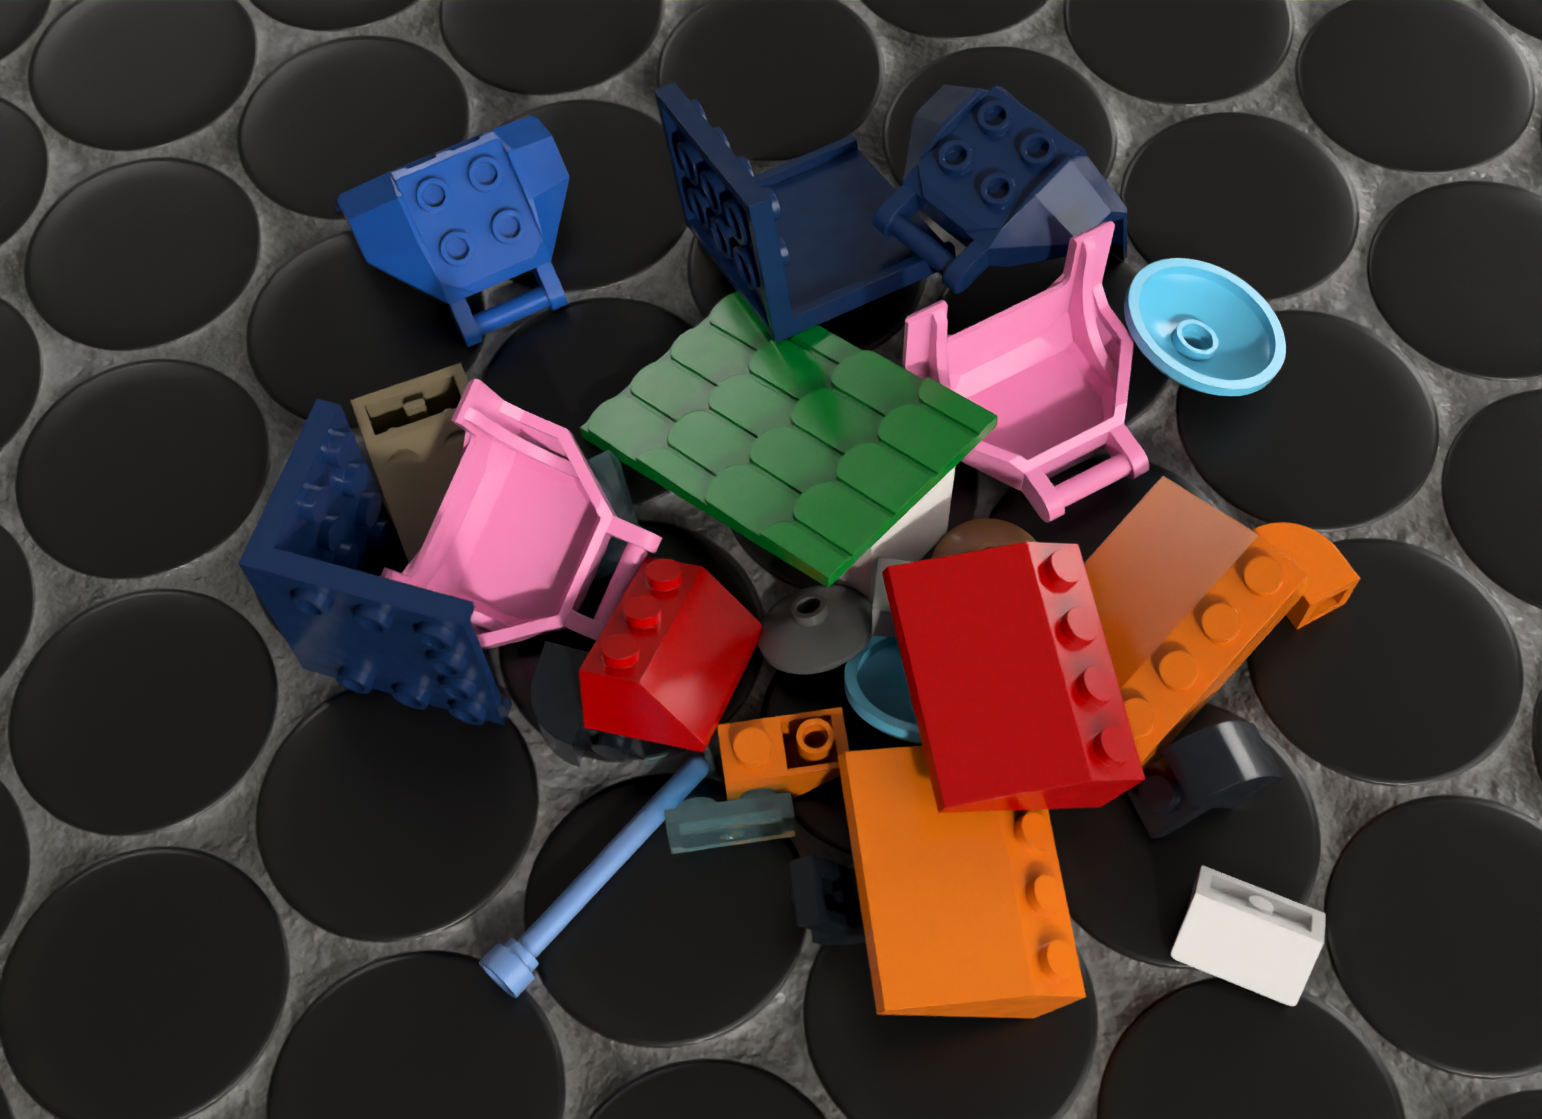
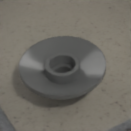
[758,584,873,675]

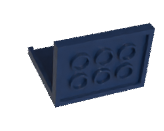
[654,82,956,343]
[239,399,512,725]

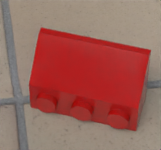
[579,557,762,753]

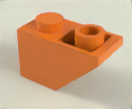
[717,707,849,809]

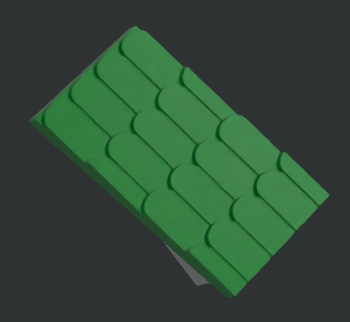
[580,291,998,606]

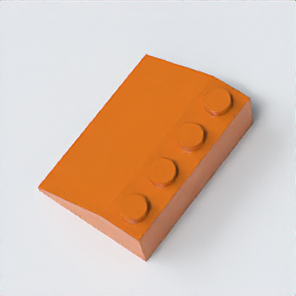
[1084,476,1310,769]
[838,745,1086,1018]

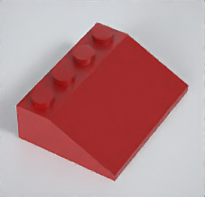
[882,542,1145,813]

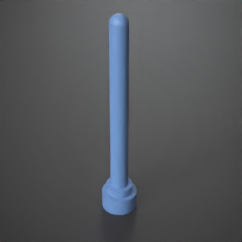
[479,755,709,998]

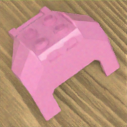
[902,221,1149,523]
[380,378,662,650]

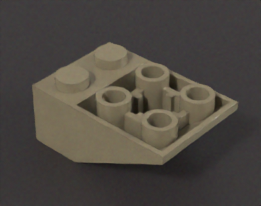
[350,363,468,563]

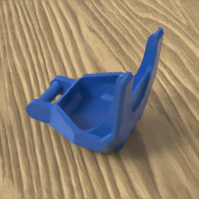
[334,116,570,348]

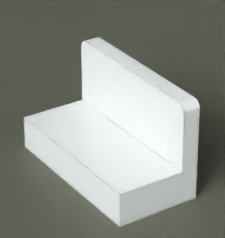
[1171,865,1326,1006]

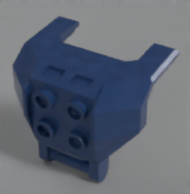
[872,84,1127,294]

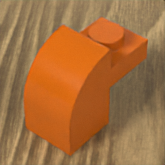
[1253,522,1360,630]

